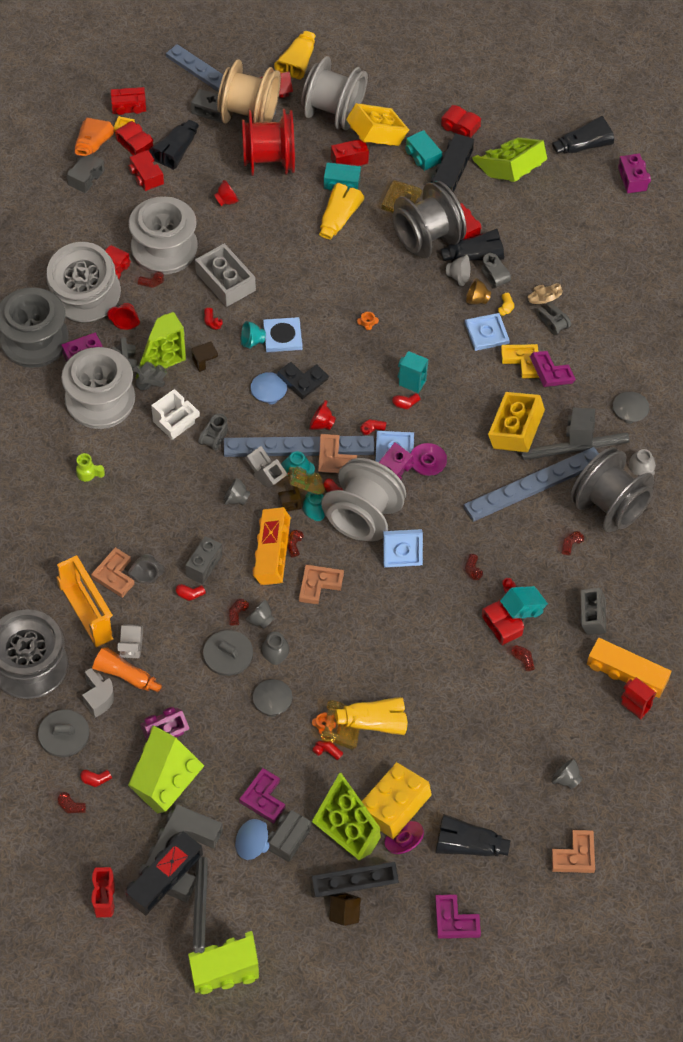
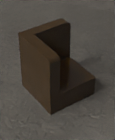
[191,341,218,372]
[278,481,301,512]
[329,893,361,926]

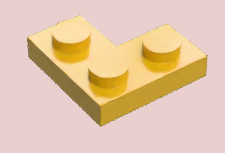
[501,344,539,378]

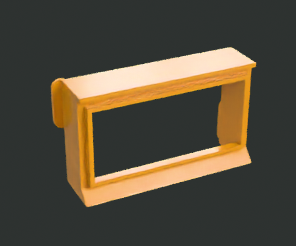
[56,555,114,647]

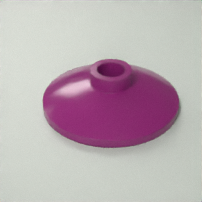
[410,443,447,476]
[385,821,424,854]

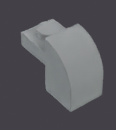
[245,446,288,487]
[118,624,143,658]
[82,668,114,718]

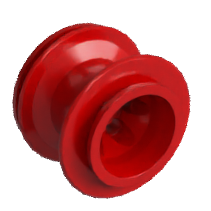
[242,108,295,176]

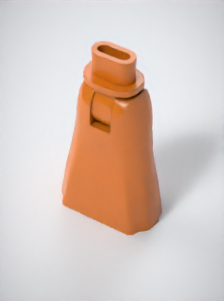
[75,118,114,156]
[92,647,162,692]

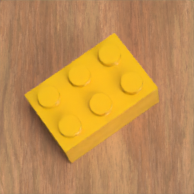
[346,103,409,146]
[488,392,545,452]
[362,762,432,839]

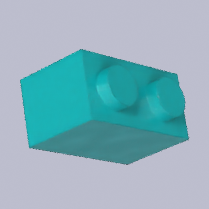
[405,130,442,171]
[324,163,361,191]
[397,351,428,393]
[500,586,548,619]

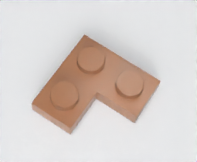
[318,434,357,473]
[91,547,134,598]
[299,565,344,604]
[552,830,595,873]

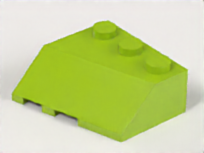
[472,137,547,182]
[135,312,186,379]
[128,726,204,814]
[312,773,381,860]
[188,931,259,994]

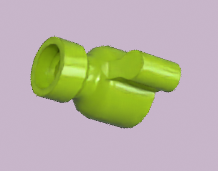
[76,453,105,482]

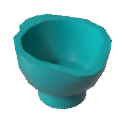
[241,321,266,349]
[281,451,315,479]
[302,491,326,521]

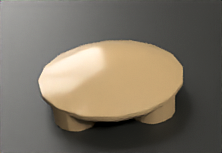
[528,283,563,304]

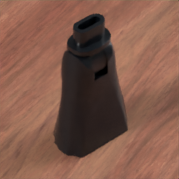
[552,116,614,154]
[149,120,199,170]
[441,229,504,262]
[435,814,511,857]

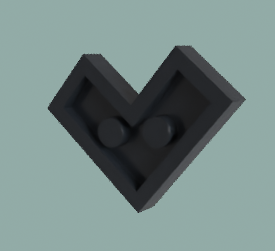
[277,362,329,400]

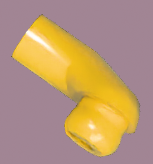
[498,293,514,316]

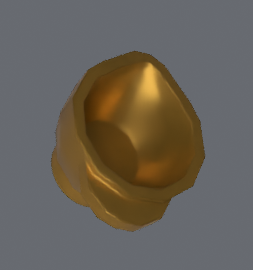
[466,278,491,304]

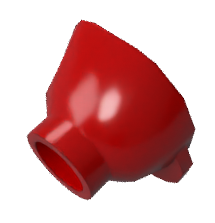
[214,180,239,206]
[107,303,140,330]
[309,400,336,430]

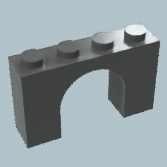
[139,805,223,903]

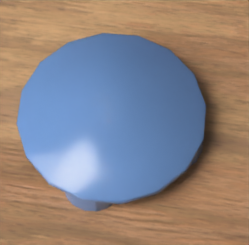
[251,372,287,404]
[235,819,269,860]

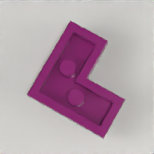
[529,351,576,387]
[239,768,285,824]
[435,895,481,939]

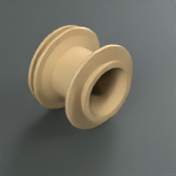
[217,59,281,124]

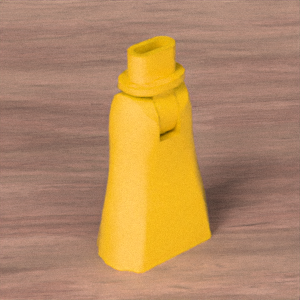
[274,31,315,80]
[319,183,364,240]
[335,697,408,735]

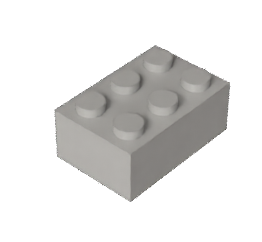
[195,243,256,307]

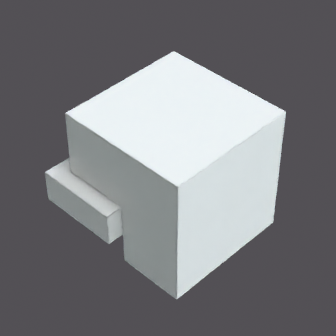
[151,389,200,440]

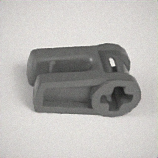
[537,302,571,335]

